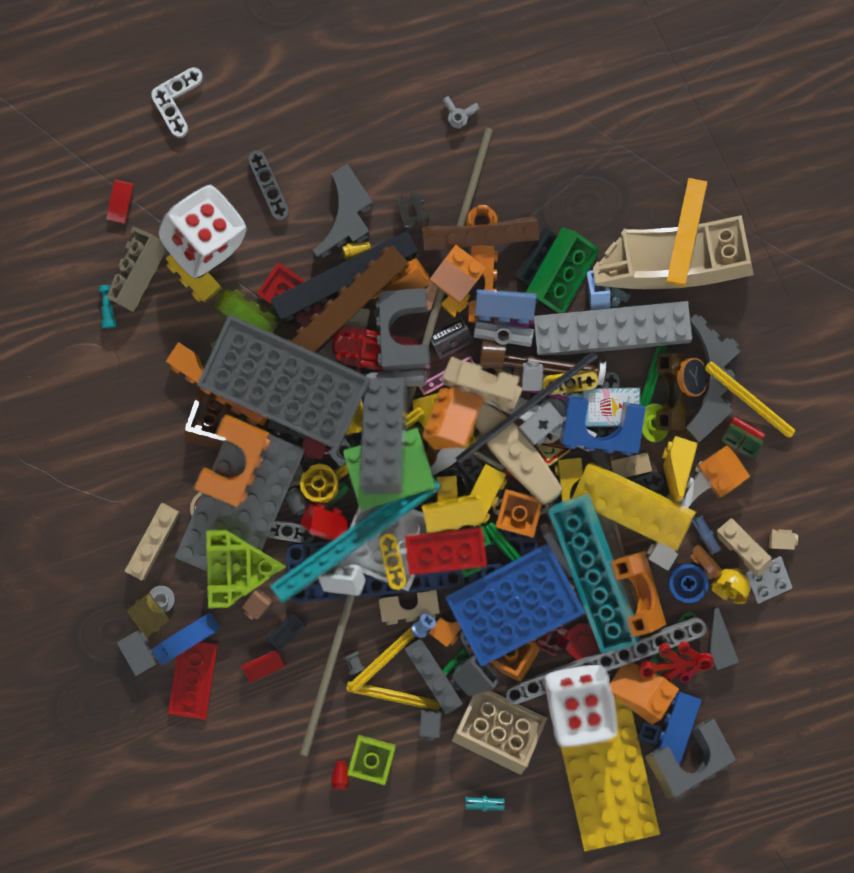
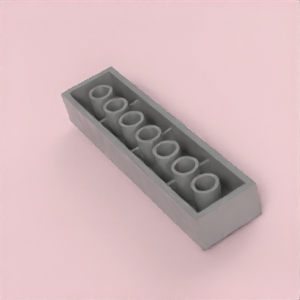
[534,301,692,357]

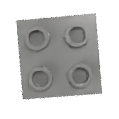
[744,556,793,604]

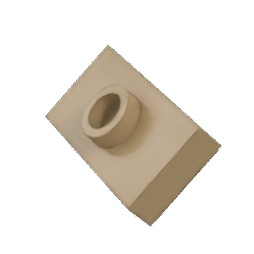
[610,452,652,478]

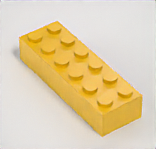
[572,462,696,551]

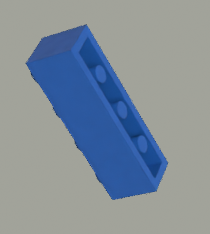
[653,691,701,765]

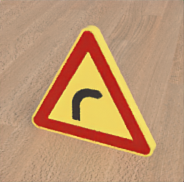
[533,443,570,467]

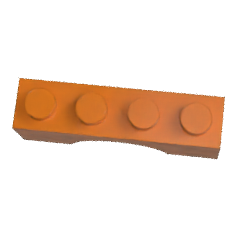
[468,245,498,323]

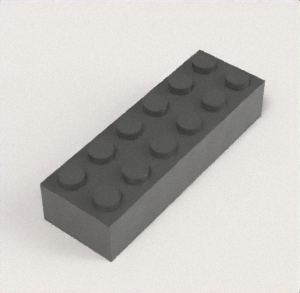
[360,377,408,494]

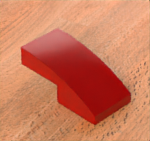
[106,180,134,224]

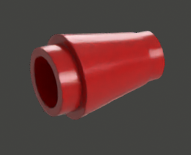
[330,761,350,790]

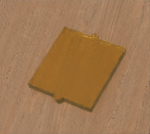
[127,593,169,637]

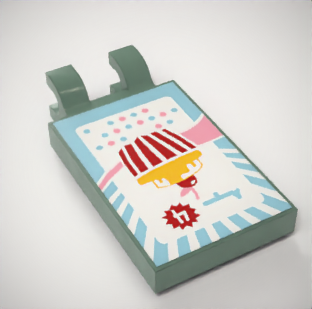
[569,388,640,427]

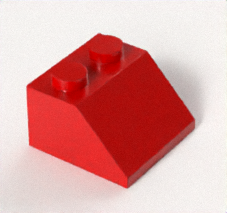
[300,502,348,541]

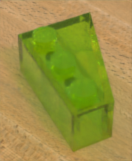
[213,288,279,334]

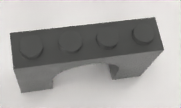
[376,288,431,371]
[645,719,736,799]

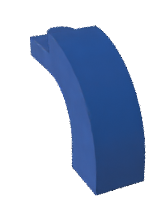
[151,612,221,666]

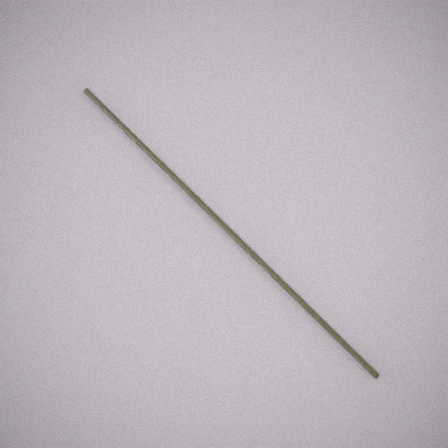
[300,128,493,756]

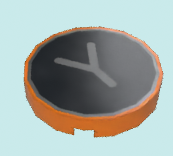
[677,358,708,397]

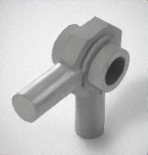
[442,96,480,129]

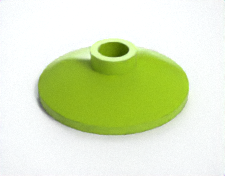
[642,404,668,442]

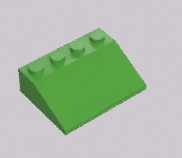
[343,428,436,511]

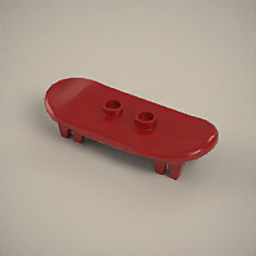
[332,327,420,371]

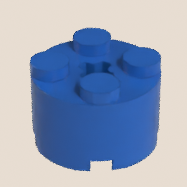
[667,564,708,603]

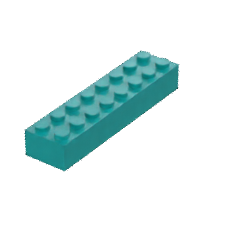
[548,494,641,654]

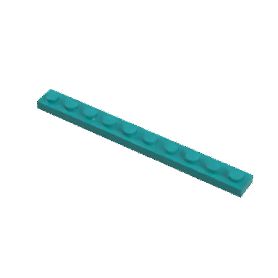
[271,476,441,603]

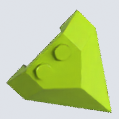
[206,530,286,608]

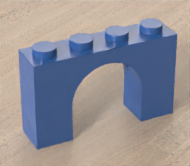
[560,395,646,455]

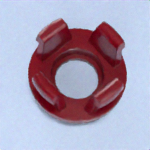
[537,625,571,656]

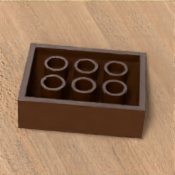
[185,389,270,451]

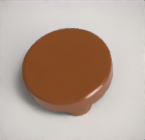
[691,545,722,579]

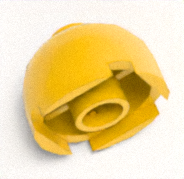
[300,464,340,503]
[711,568,751,604]

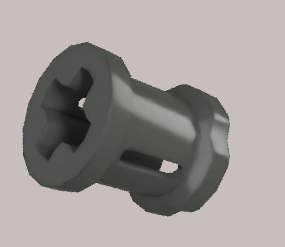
[342,651,365,675]

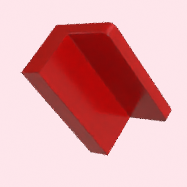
[241,649,285,683]

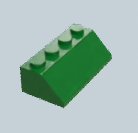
[526,227,600,314]

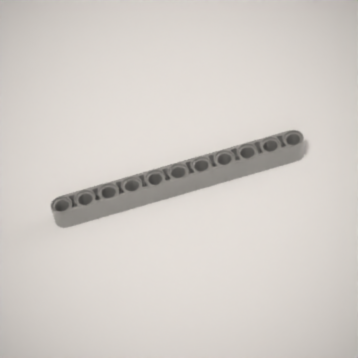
[506,617,706,704]

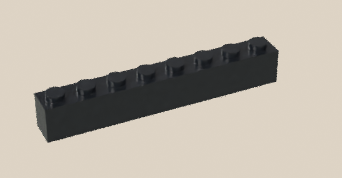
[271,230,418,323]

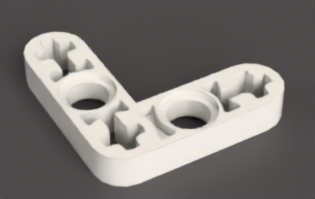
[152,68,203,138]

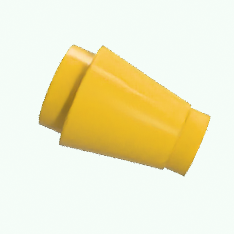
[342,241,371,261]

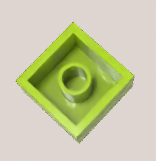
[348,735,396,785]

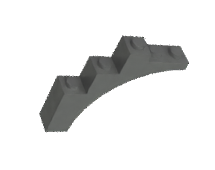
[686,314,740,443]

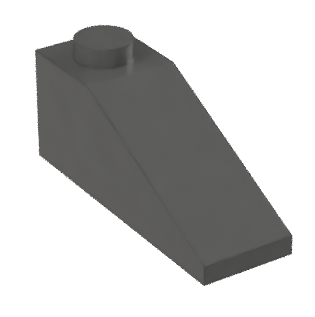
[708,607,739,670]

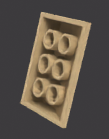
[452,691,547,775]

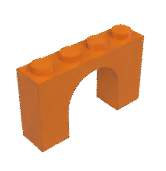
[194,415,270,507]
[611,551,666,637]

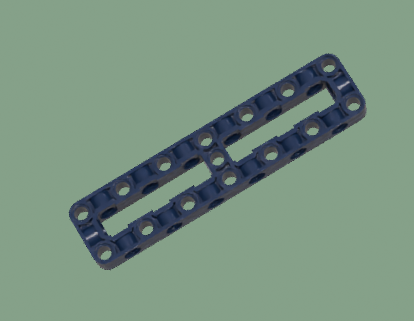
[286,526,538,603]

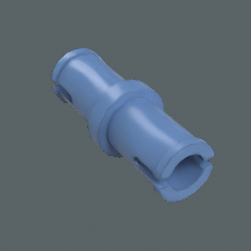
[692,516,721,555]

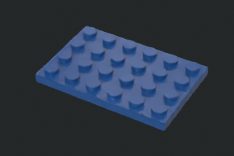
[445,544,585,666]

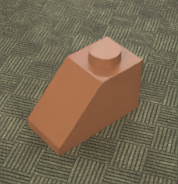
[242,589,273,620]

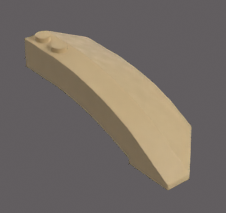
[593,215,754,289]

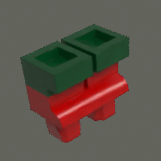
[721,417,765,459]

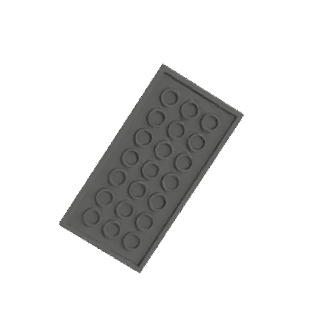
[197,315,371,450]
[175,418,305,571]

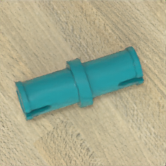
[465,796,505,812]

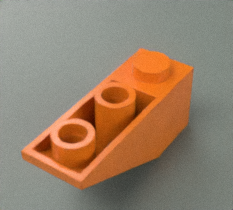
[373,258,430,299]

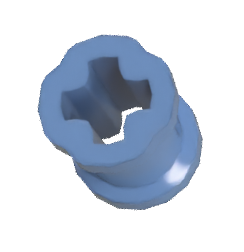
[411,613,436,638]

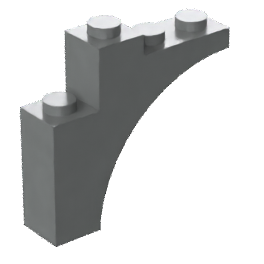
[313,164,373,259]

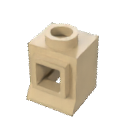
[768,529,798,550]

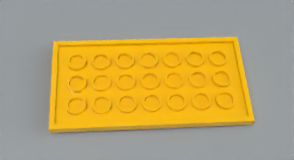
[560,696,660,851]

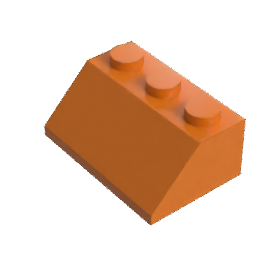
[423,387,484,449]

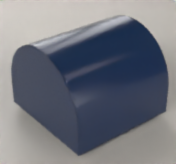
[636,721,661,746]

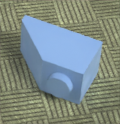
[587,271,610,310]

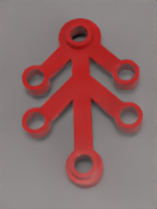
[638,641,714,683]

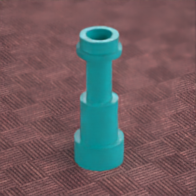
[98,285,117,329]

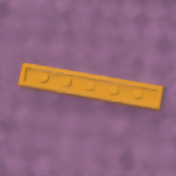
[666,178,707,287]

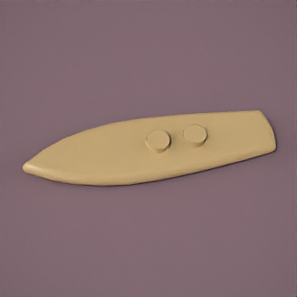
[475,402,563,505]

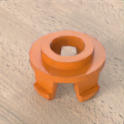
[466,205,498,226]

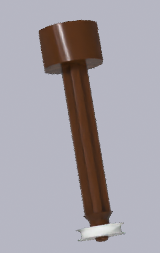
[478,339,607,388]

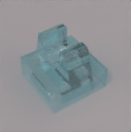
[610,287,630,308]

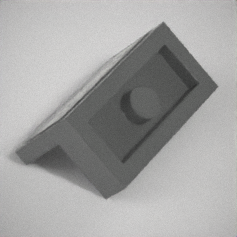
[431,317,474,359]

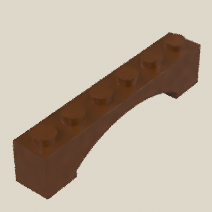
[421,217,539,250]

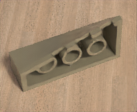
[107,226,167,312]

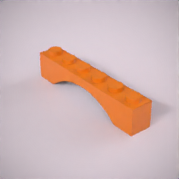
[166,342,268,426]

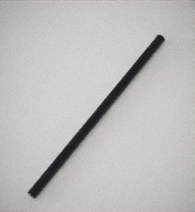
[455,352,598,463]

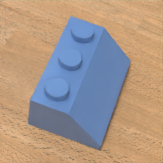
[475,290,536,324]

